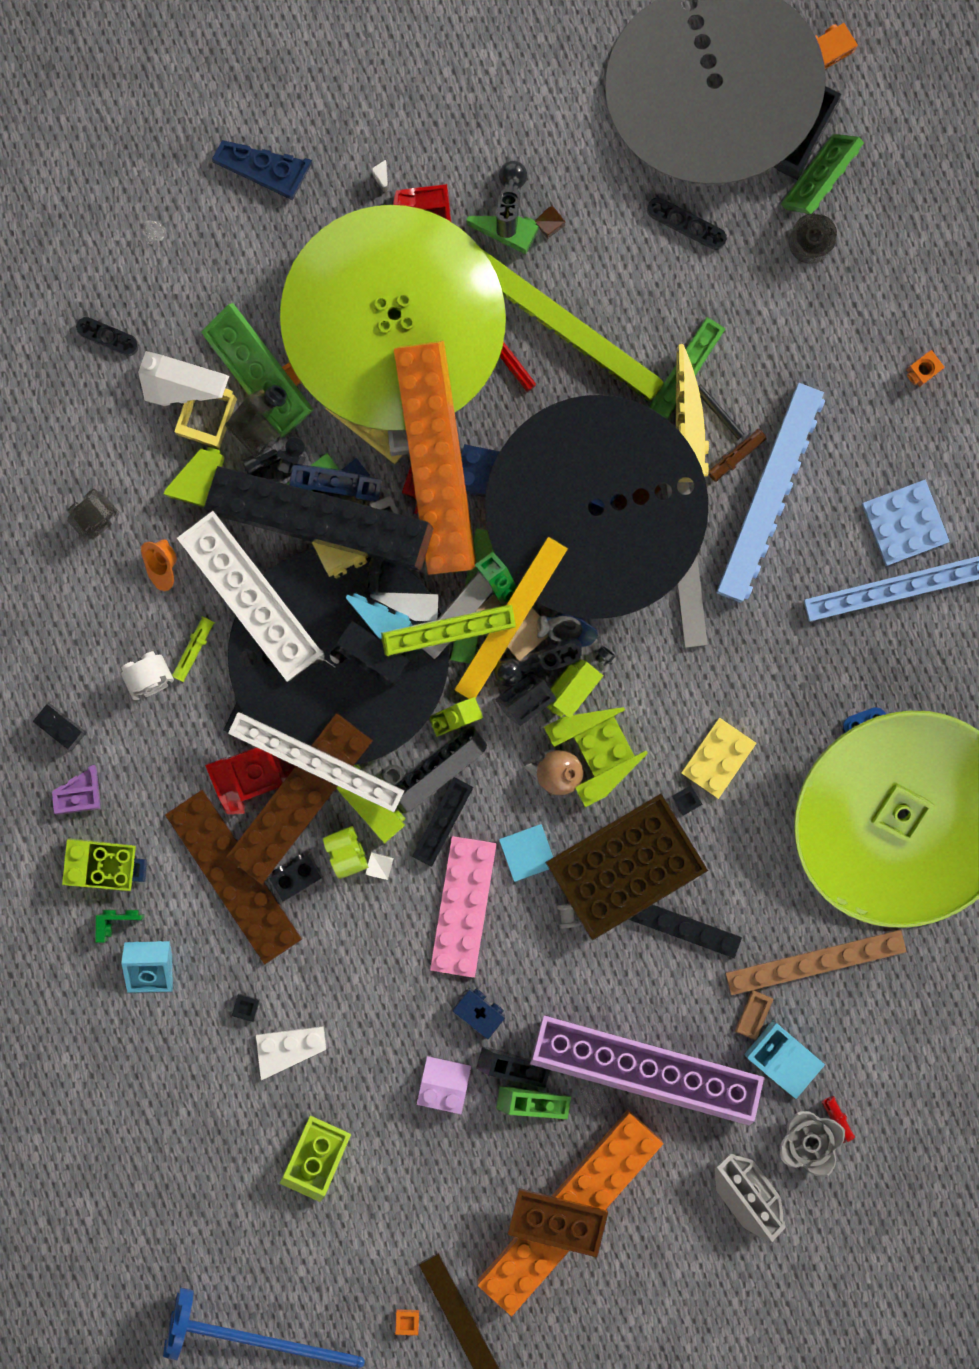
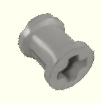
[557,904,580,929]

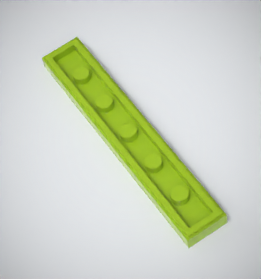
[381,604,516,656]

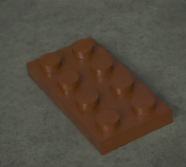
[508,1188,608,1257]

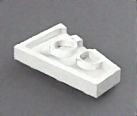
[256,1026,326,1080]

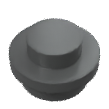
[382,765,405,786]

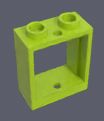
[546,659,604,718]

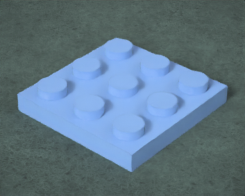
[862,479,950,566]

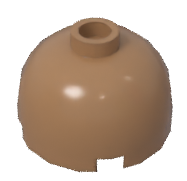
[537,750,583,795]

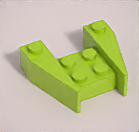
[543,707,648,807]

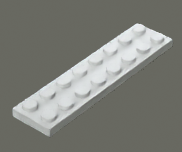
[177,511,324,682]

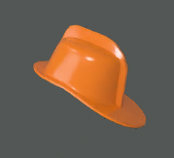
[141,539,177,591]

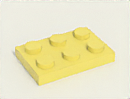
[681,718,756,799]

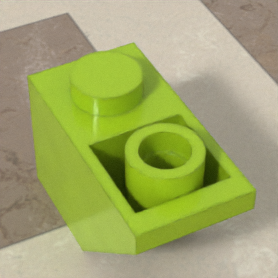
[429,697,483,737]

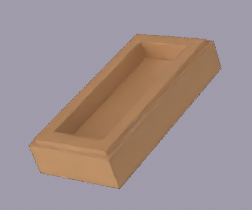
[735,990,773,1040]

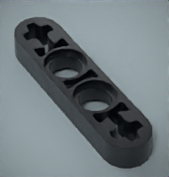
[647,197,727,250]

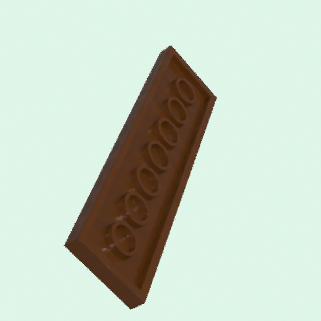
[226,713,373,884]
[165,790,302,965]

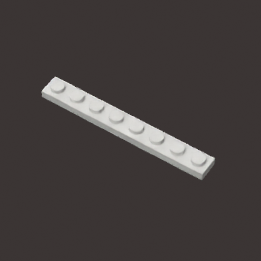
[228,712,404,812]

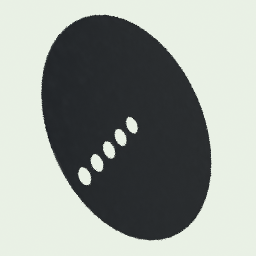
[485,395,709,619]
[228,548,449,765]

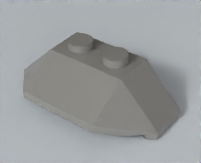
[715,1154,786,1243]

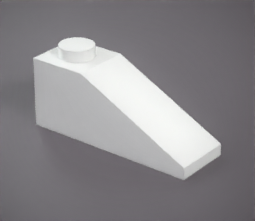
[370,593,439,621]

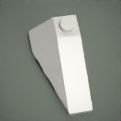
[138,351,229,406]

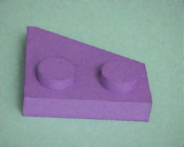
[52,765,101,815]

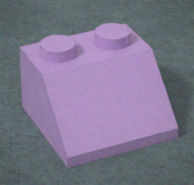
[417,1056,471,1114]

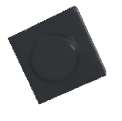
[671,785,703,816]
[232,993,260,1022]

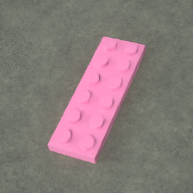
[430,836,496,978]

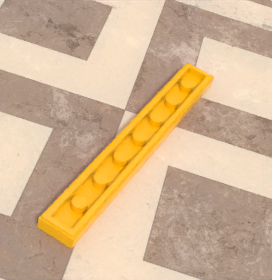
[455,537,568,699]

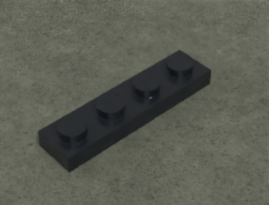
[412,777,474,867]

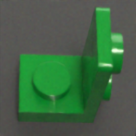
[475,552,517,606]
[95,910,145,943]

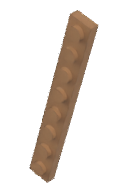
[725,930,907,995]

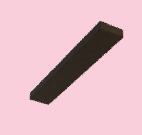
[419,1252,500,1369]

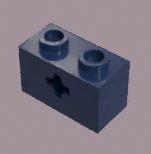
[453,988,505,1039]

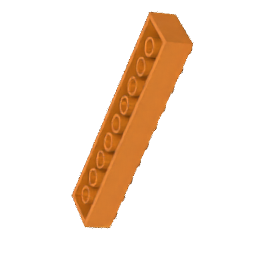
[394,341,477,575]
[477,1109,663,1317]

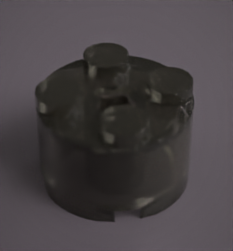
[789,213,837,264]
[67,488,120,542]

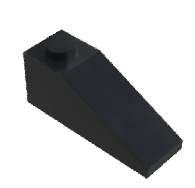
[476,1046,550,1088]

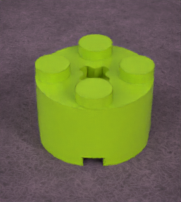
[323,826,369,879]

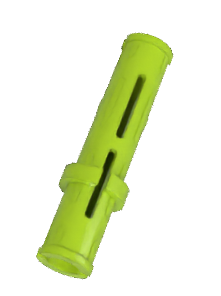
[172,616,215,682]

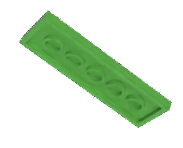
[201,303,314,438]

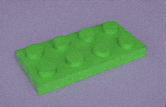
[781,134,864,214]

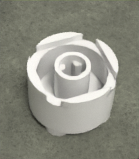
[121,651,174,700]

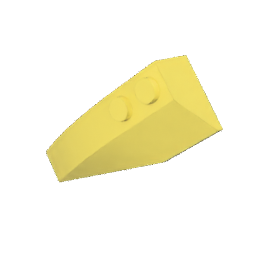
[676,344,709,482]

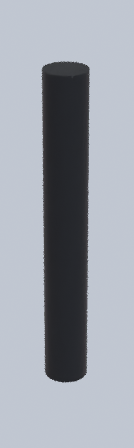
[698,384,745,440]

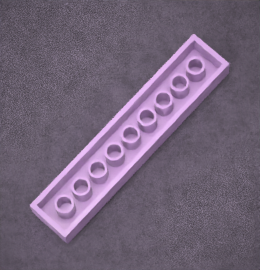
[530,1016,764,1125]

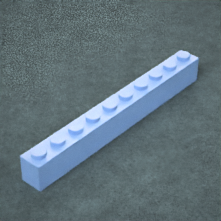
[716,383,825,603]

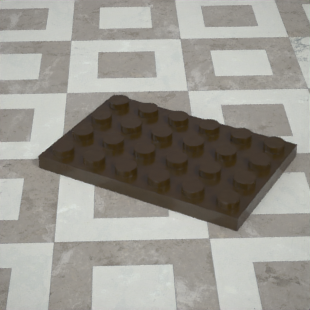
[545,793,708,941]

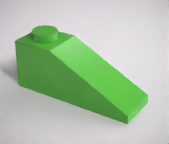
[466,216,538,255]
[496,1086,571,1119]

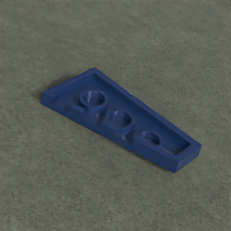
[212,140,312,201]

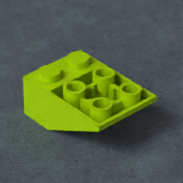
[62,838,136,891]

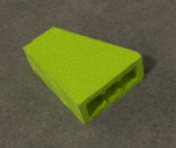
[164,447,225,507]

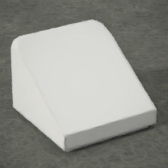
[372,160,388,193]

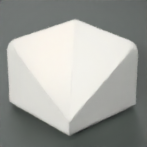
[366,852,394,880]

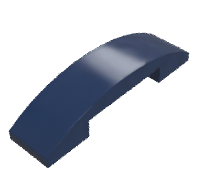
[289,464,382,501]

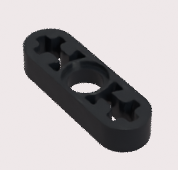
[76,317,139,356]

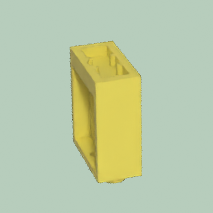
[174,388,237,450]

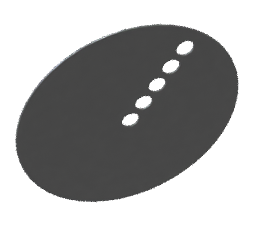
[605,0,825,184]

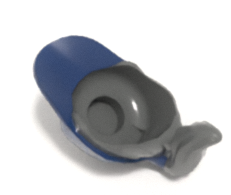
[537,612,598,647]

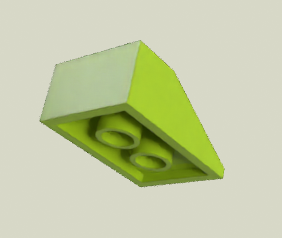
[279,1116,351,1202]

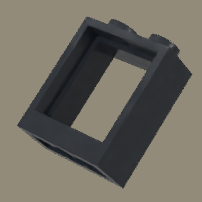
[495,673,556,726]

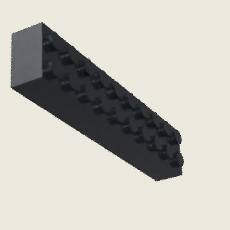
[204,466,434,571]

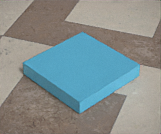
[499,824,553,882]

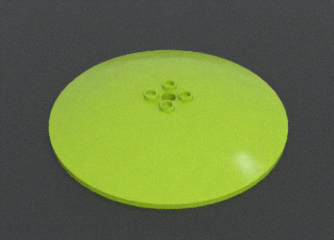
[280,205,506,431]
[794,711,979,928]

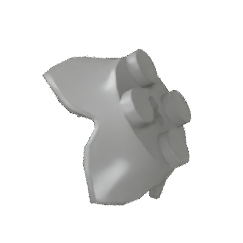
[780,1111,845,1177]

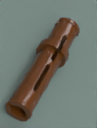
[708,429,767,482]

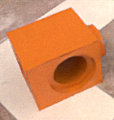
[906,350,945,387]

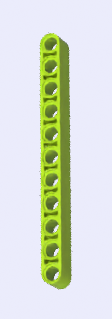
[482,249,664,402]

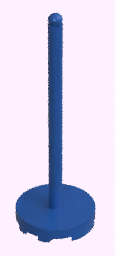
[163,1287,365,1368]

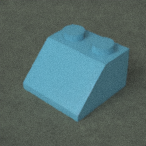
[121,941,173,993]

